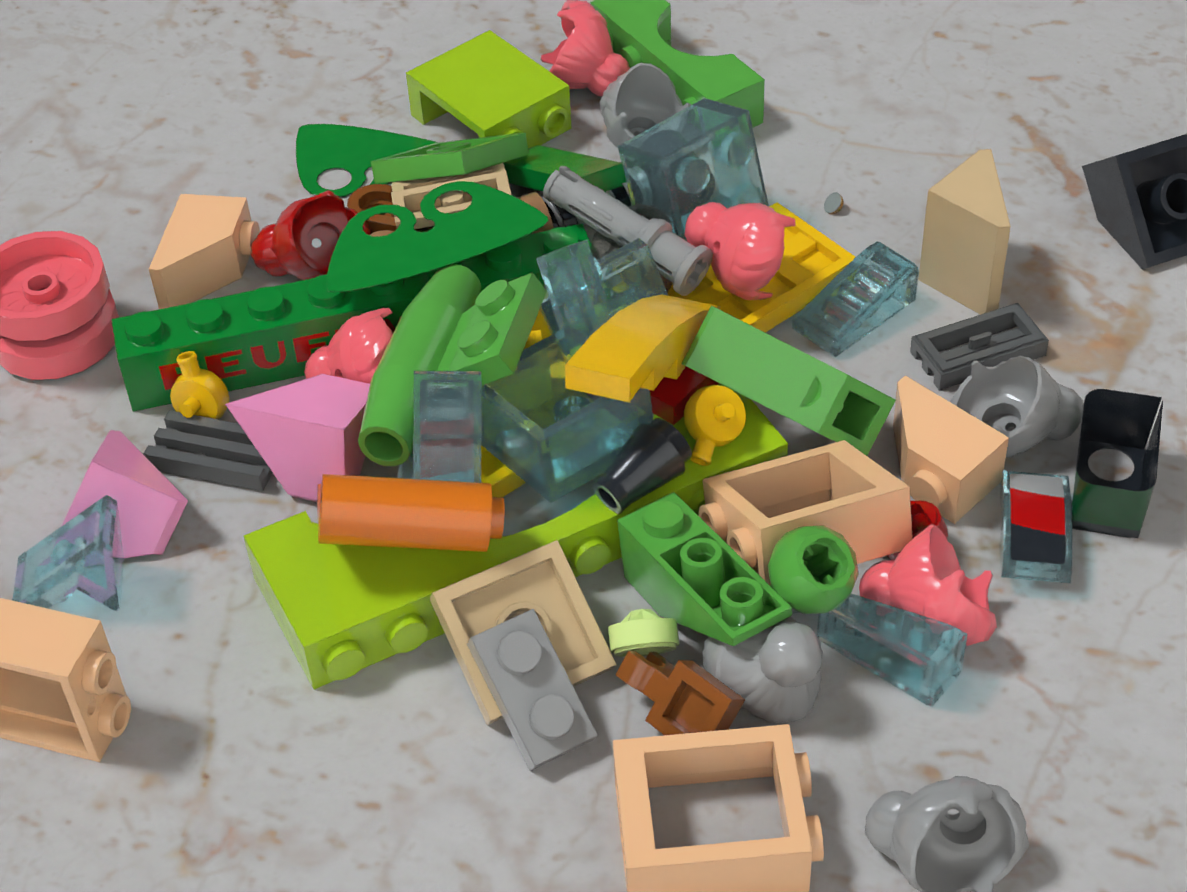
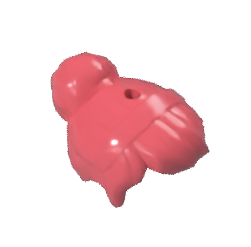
[541,0,630,97]
[684,202,795,300]
[304,308,393,384]
[859,524,997,646]

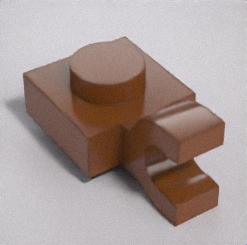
[615,651,745,735]

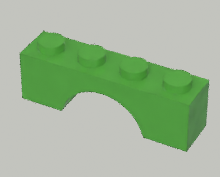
[591,0,765,146]

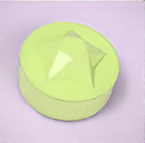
[608,609,679,657]

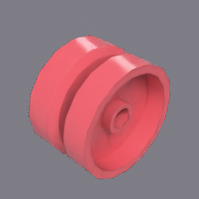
[0,231,119,380]

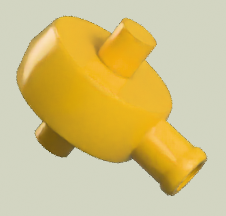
[170,351,229,419]
[684,385,746,466]

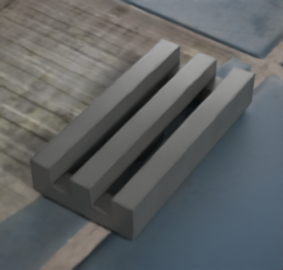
[910,303,1049,391]
[143,410,273,491]

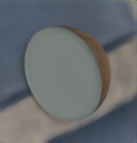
[824,192,844,214]

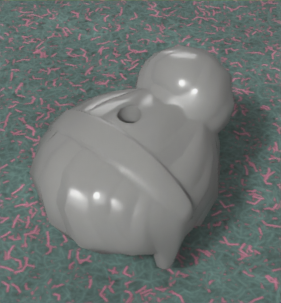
[600,63,692,161]
[950,355,1084,458]
[702,616,823,723]
[865,776,1030,892]

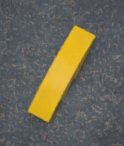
[565,294,721,403]

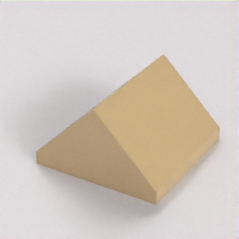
[918,149,1011,315]

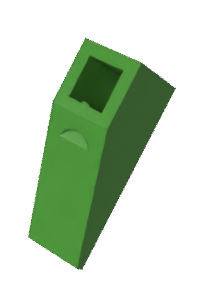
[682,306,896,456]
[617,492,793,646]

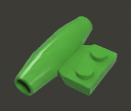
[358,264,547,466]

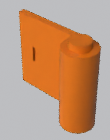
[317,474,505,552]

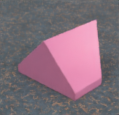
[225,374,370,502]
[42,430,188,570]

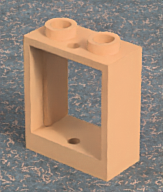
[699,440,913,585]
[0,598,131,762]
[613,724,824,892]

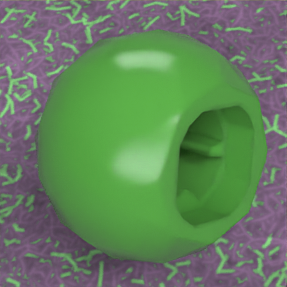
[768,525,859,614]

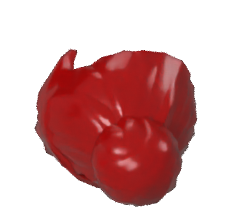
[251,190,371,280]

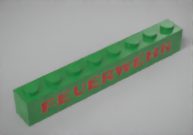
[112,223,600,412]

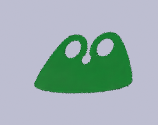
[296,124,438,197]
[326,181,549,292]

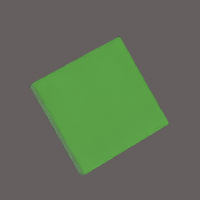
[371,132,529,184]

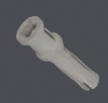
[543,166,713,296]

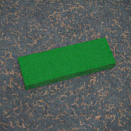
[503,145,626,192]

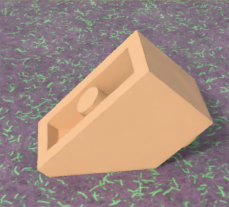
[149,194,260,309]
[893,375,1009,524]

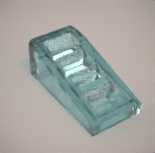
[792,241,919,357]
[817,594,968,707]

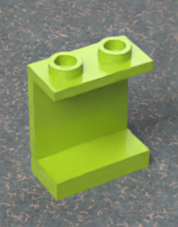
[406,30,572,148]

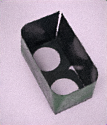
[1070,389,1163,538]

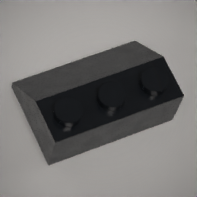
[1082,134,1187,269]

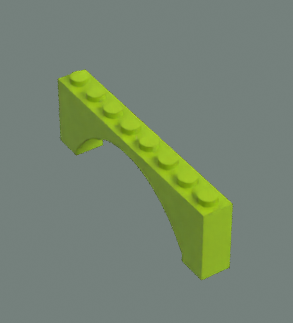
[243,383,788,690]

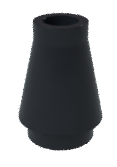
[593,418,692,514]

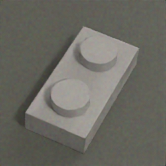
[467,608,598,771]

